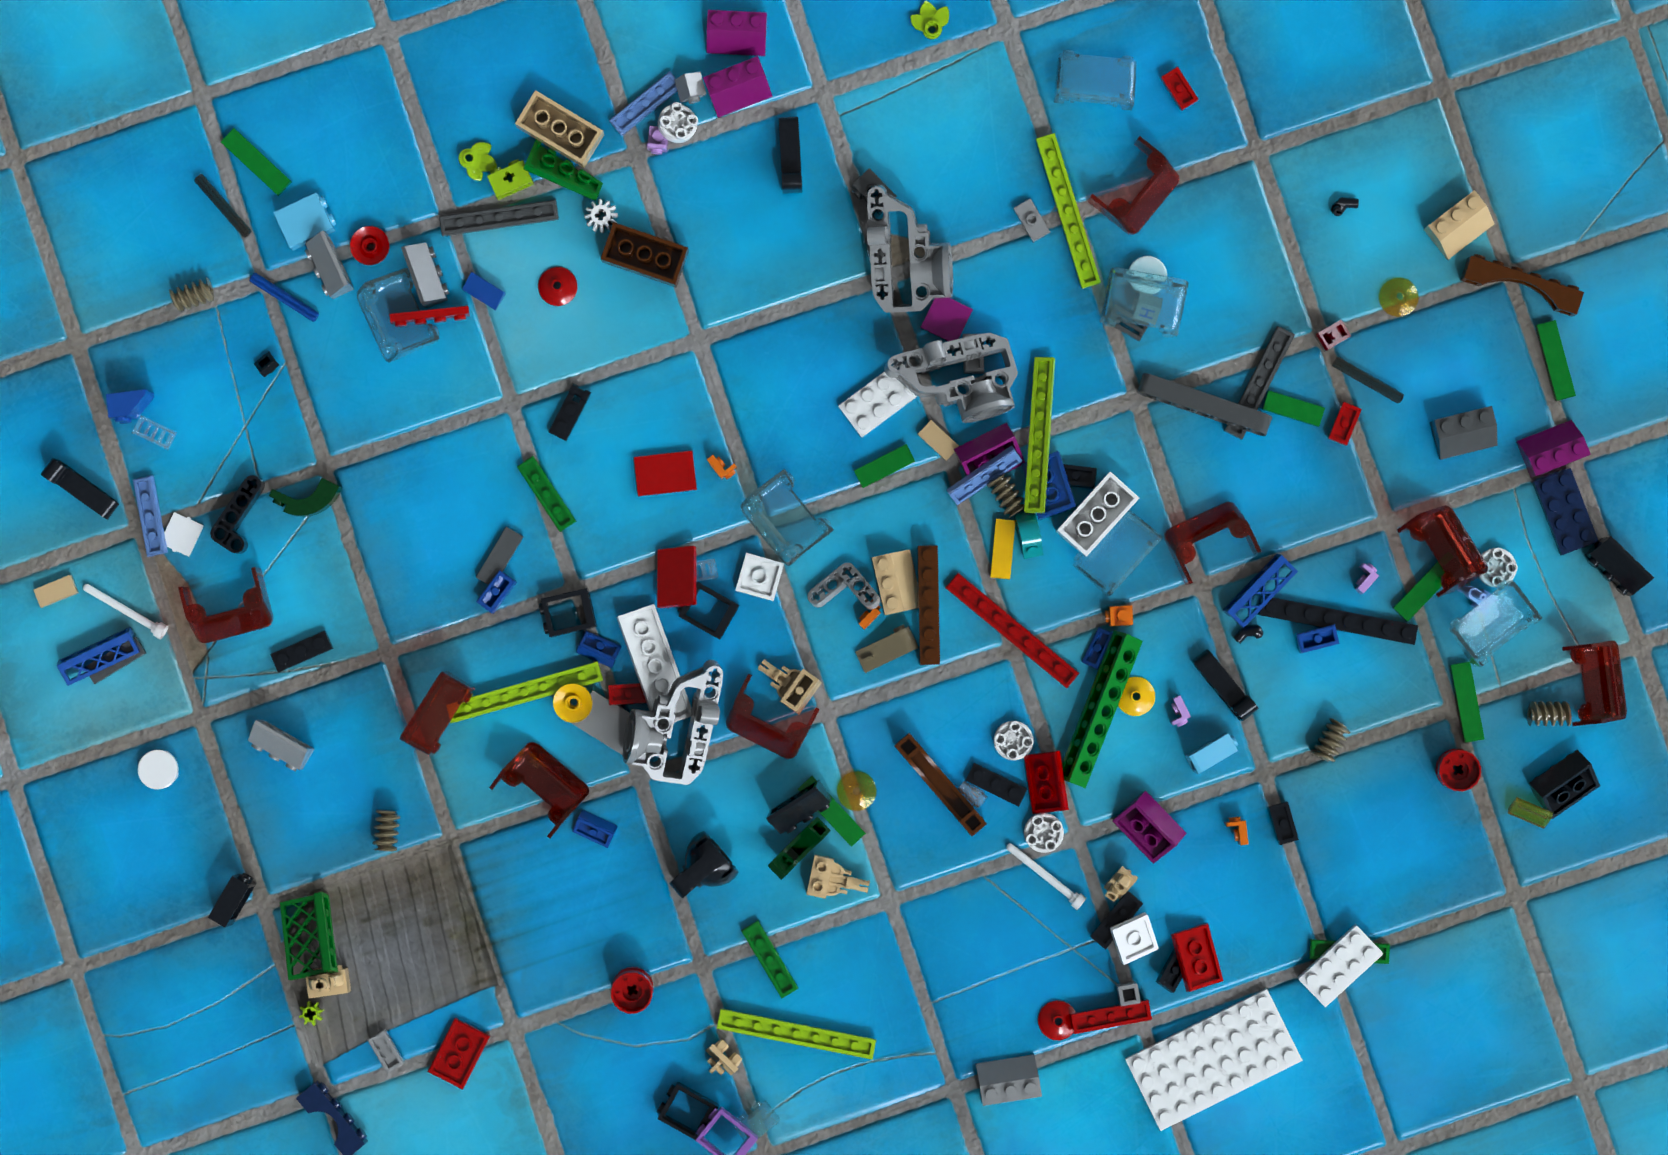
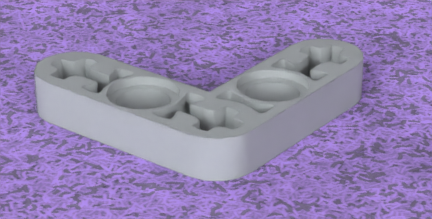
[807,563,880,610]

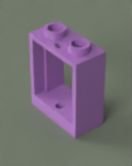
[696,1106,758,1155]

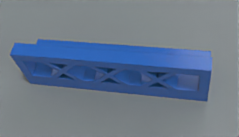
[1223,554,1298,628]
[57,627,140,686]

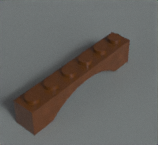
[1460,254,1584,317]
[917,546,940,665]
[894,733,987,836]

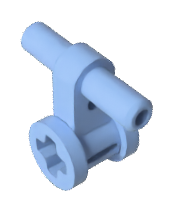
[1457,584,1497,615]

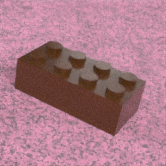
[601,222,689,288]

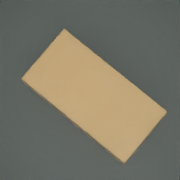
[917,420,959,461]
[33,575,79,608]

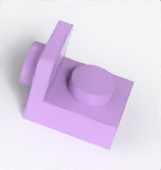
[647,126,668,155]
[1355,563,1379,594]
[1170,695,1191,727]

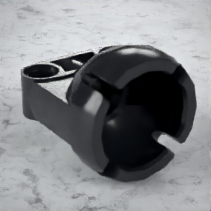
[669,831,739,898]

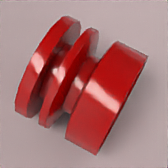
[1435,748,1481,792]
[611,967,653,1014]

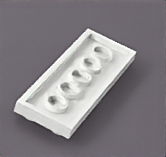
[616,604,692,725]

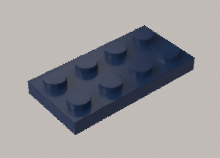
[1532,468,1599,556]

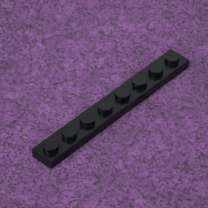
[1259,596,1418,645]

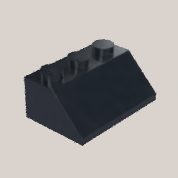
[1585,536,1654,596]
[1529,750,1600,819]
[766,780,832,834]

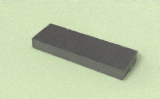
[476,527,524,585]
[85,637,146,684]

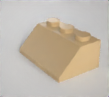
[1424,190,1494,260]
[871,550,919,616]

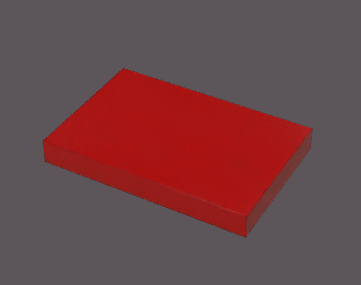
[634,451,697,497]
[657,546,696,608]
[1024,751,1069,814]
[1171,923,1224,992]
[428,1018,490,1090]

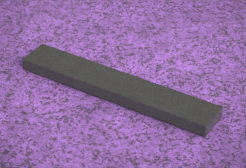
[439,200,559,237]
[1224,326,1295,440]

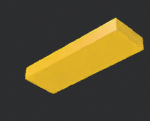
[990,519,1016,580]

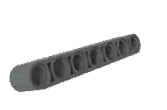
[1137,373,1272,436]

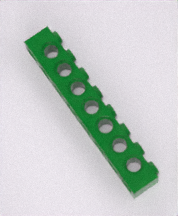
[1062,630,1143,789]

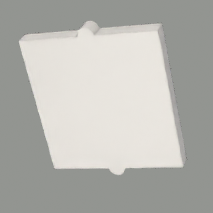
[164,512,204,557]

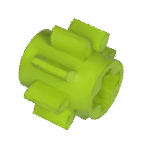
[299,1001,324,1026]

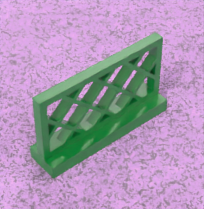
[280,892,338,981]

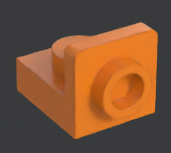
[707,455,737,480]
[859,599,881,630]
[1105,605,1133,626]
[1224,817,1249,845]

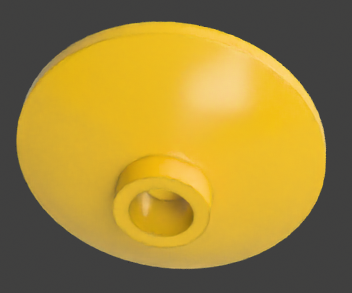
[1118,677,1155,716]
[553,683,593,723]

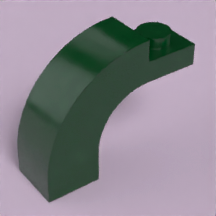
[269,478,343,517]
[768,817,831,880]

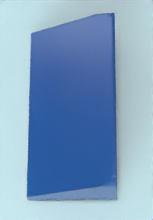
[462,272,506,311]
[476,570,517,614]
[1296,624,1340,653]
[1082,627,1113,670]
[576,631,622,668]
[572,810,618,848]

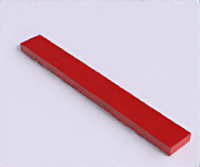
[945,573,1079,689]

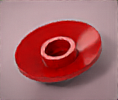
[350,226,390,265]
[538,267,578,306]
[1038,1000,1076,1040]

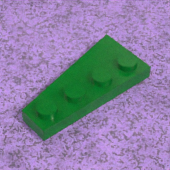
[523,139,603,201]

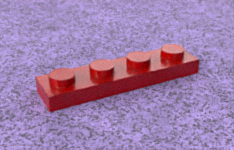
[389,306,470,327]
[1070,999,1152,1034]

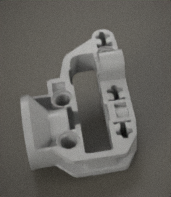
[867,184,953,313]
[884,333,1018,423]
[623,660,723,785]

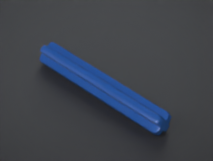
[249,273,319,322]

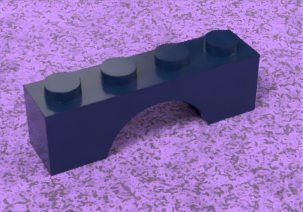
[296,1080,368,1155]

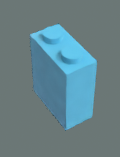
[273,193,336,251]

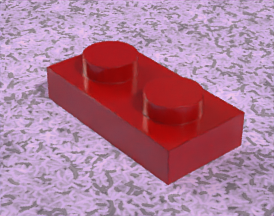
[1160,67,1199,111]
[1327,402,1362,446]
[608,683,647,706]

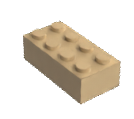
[515,90,604,168]

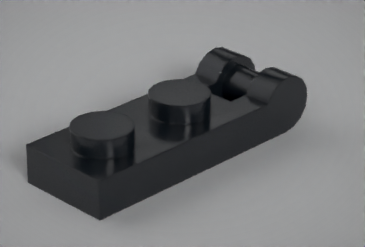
[549,384,591,442]

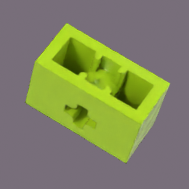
[487,159,534,200]

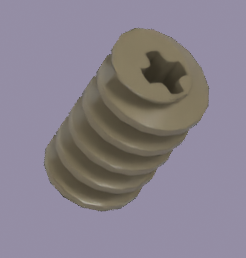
[169,277,214,312]
[987,474,1024,518]
[1527,701,1572,726]
[1311,718,1350,762]
[372,810,401,851]

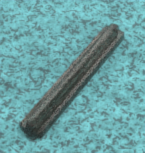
[194,174,252,238]
[1332,357,1404,403]

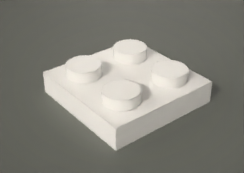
[735,553,784,601]
[1110,912,1159,965]

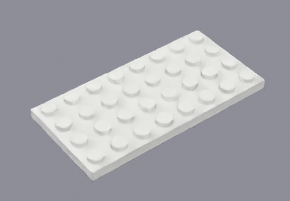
[1125,989,1303,1131]

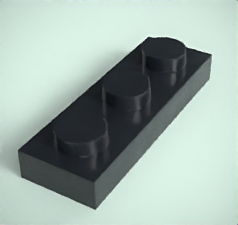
[270,631,333,672]
[965,763,1027,807]
[1090,891,1143,950]

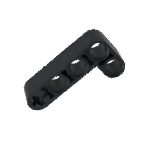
[779,117,802,194]
[41,458,119,520]
[210,475,265,554]
[1192,649,1259,721]

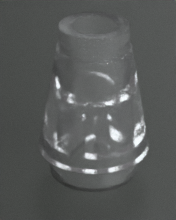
[958,781,988,809]

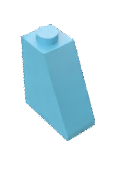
[1185,733,1238,774]

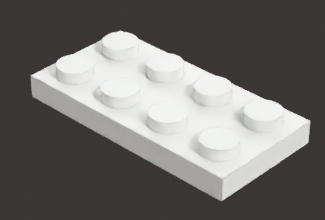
[838,362,918,438]
[1297,924,1383,1007]

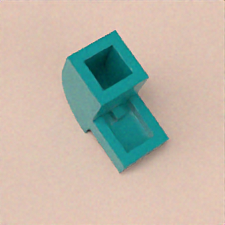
[1015,512,1043,559]

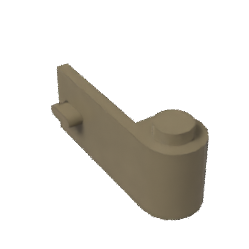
[855,624,919,673]

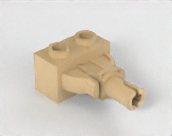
[758,659,822,715]
[806,855,870,899]
[306,965,351,998]

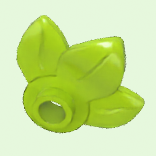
[911,1,949,39]
[458,142,497,181]

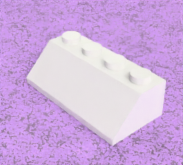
[1056,472,1139,557]

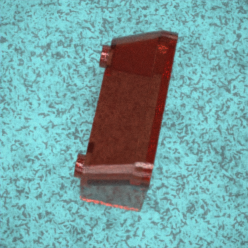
[1088,136,1179,235]
[1164,502,1261,585]
[1397,505,1488,597]
[178,567,273,643]
[1562,641,1627,726]
[400,671,475,756]
[726,674,820,759]
[489,742,589,838]

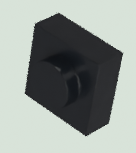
[254,351,279,377]

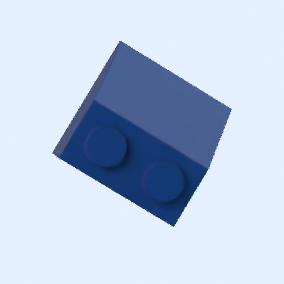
[106,389,155,424]

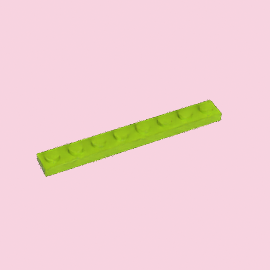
[1036,133,1101,289]
[1024,357,1055,513]
[445,662,604,723]
[717,1008,876,1060]

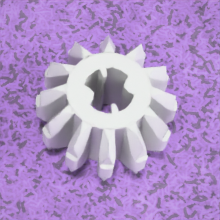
[584,199,618,233]

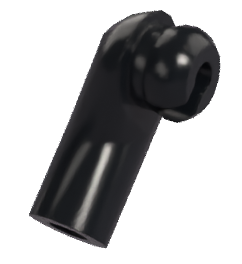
[1331,197,1359,216]
[1233,625,1263,644]

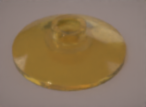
[1379,278,1419,317]
[837,771,877,811]

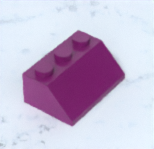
[707,10,767,56]
[703,56,773,118]
[1516,420,1591,478]
[954,423,1025,476]
[1113,790,1187,864]

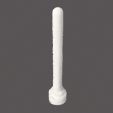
[83,584,168,640]
[1006,843,1086,910]

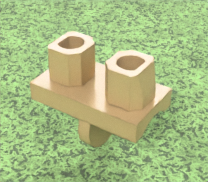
[1104,866,1138,902]
[705,1039,742,1075]

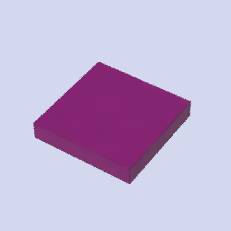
[920,298,973,342]

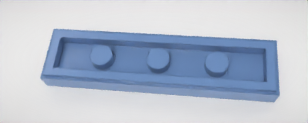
[609,71,678,136]
[947,446,1022,505]
[133,476,168,557]

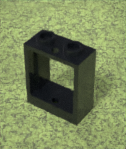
[677,582,740,640]
[539,588,597,638]
[208,873,257,927]
[657,1082,719,1140]

